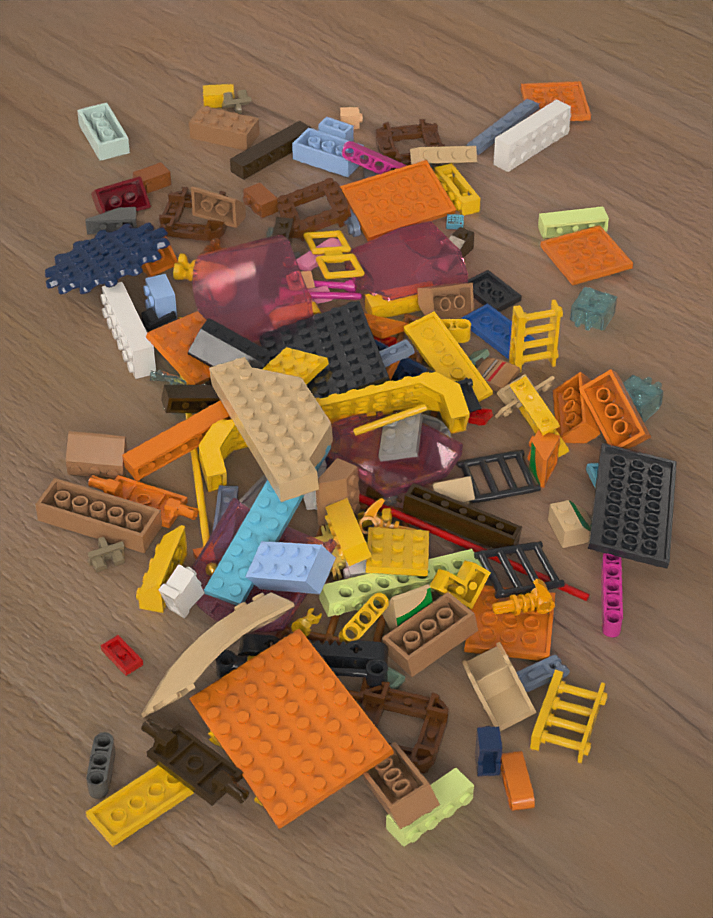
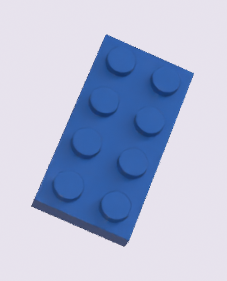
[461,304,536,359]

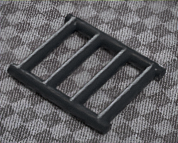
[456,450,541,503]
[474,541,565,599]

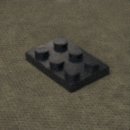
[462,270,522,312]

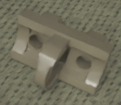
[222,89,252,114]
[88,537,125,572]

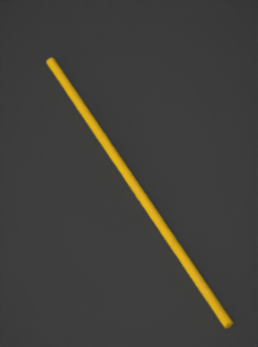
[180,375,211,549]

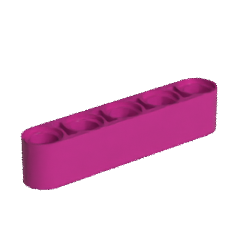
[342,141,407,174]
[601,553,623,637]

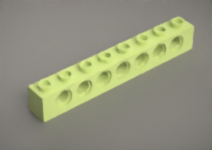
[319,549,482,617]

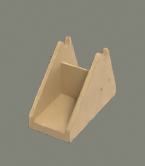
[462,642,537,731]

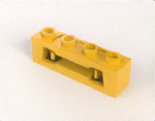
[434,163,481,216]

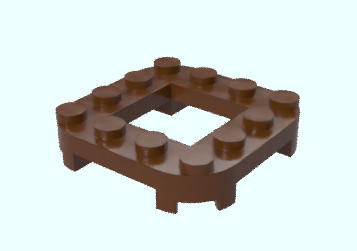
[376,119,445,170]
[277,178,351,241]
[159,187,228,242]
[361,682,449,774]

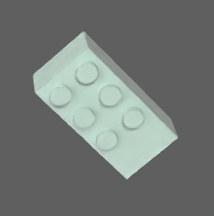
[77,103,130,161]

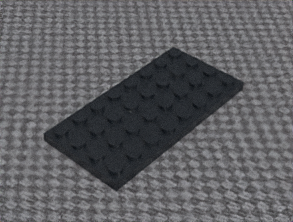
[588,443,677,569]

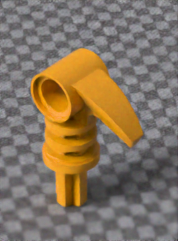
[359,498,417,535]
[492,579,555,616]

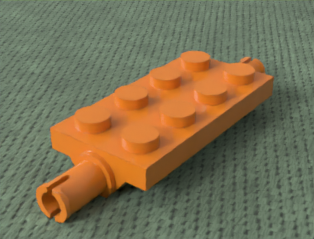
[88,475,199,529]

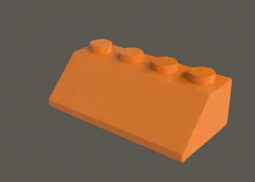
[579,369,651,449]
[553,372,601,443]

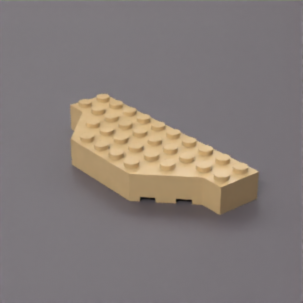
[209,357,333,502]

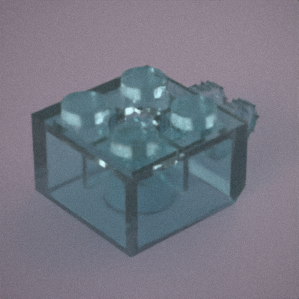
[570,287,617,331]
[623,375,664,422]

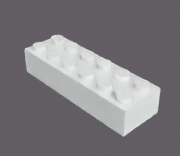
[493,99,571,172]
[100,282,156,379]

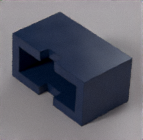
[475,726,502,776]

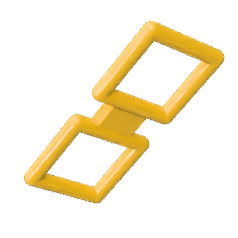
[303,230,365,279]

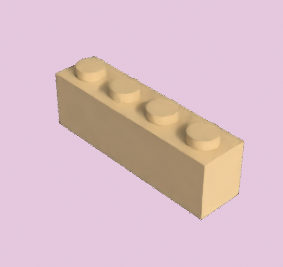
[410,146,477,165]

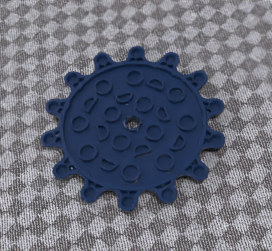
[45,223,170,295]

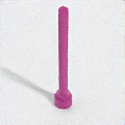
[281,278,357,293]
[278,287,362,301]

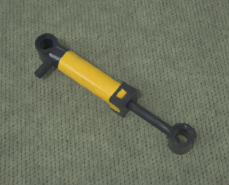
[215,650,388,688]

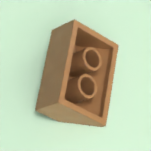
[191,186,246,228]
[417,283,474,319]
[66,431,128,479]
[316,458,360,526]

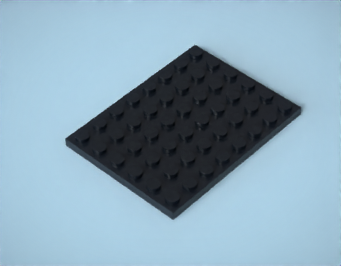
[259,300,390,399]

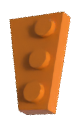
[364,313,409,339]

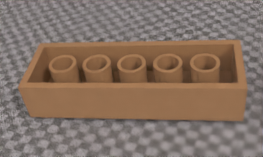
[35,478,162,553]

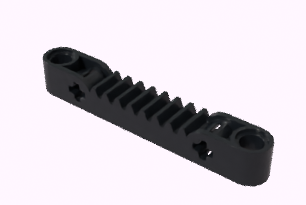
[238,634,389,669]

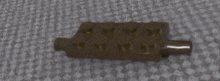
[141,718,249,806]

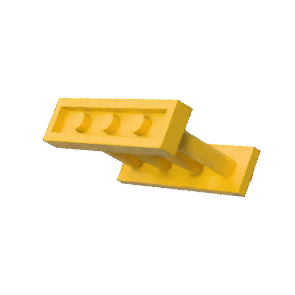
[509,299,563,373]
[510,376,570,458]
[530,670,608,764]

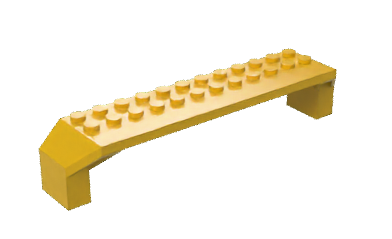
[199,372,470,492]

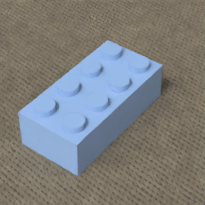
[292,128,364,177]
[245,541,336,594]

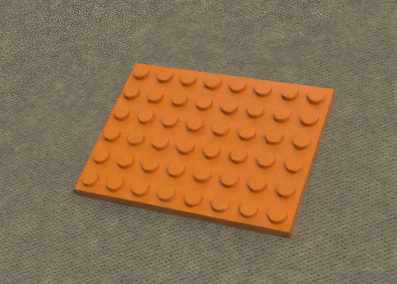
[189,629,394,829]

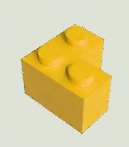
[430,560,491,609]

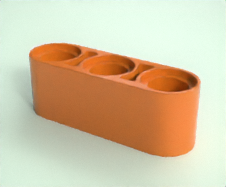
[500,751,535,811]

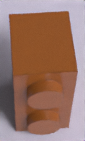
[132,162,171,194]
[243,183,278,218]

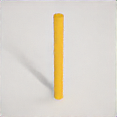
[353,403,427,436]

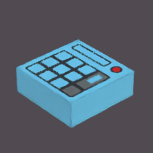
[446,214,464,230]

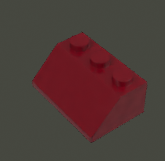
[91,176,151,214]

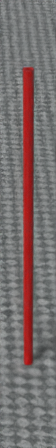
[359,494,590,602]

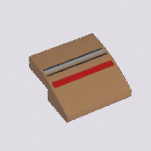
[477,358,521,392]

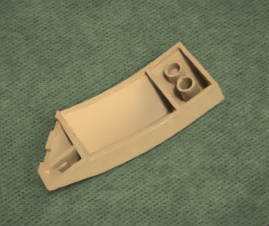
[141,593,295,718]

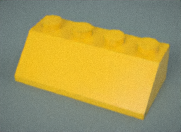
[136,525,188,613]

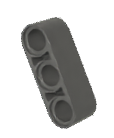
[86,732,116,799]

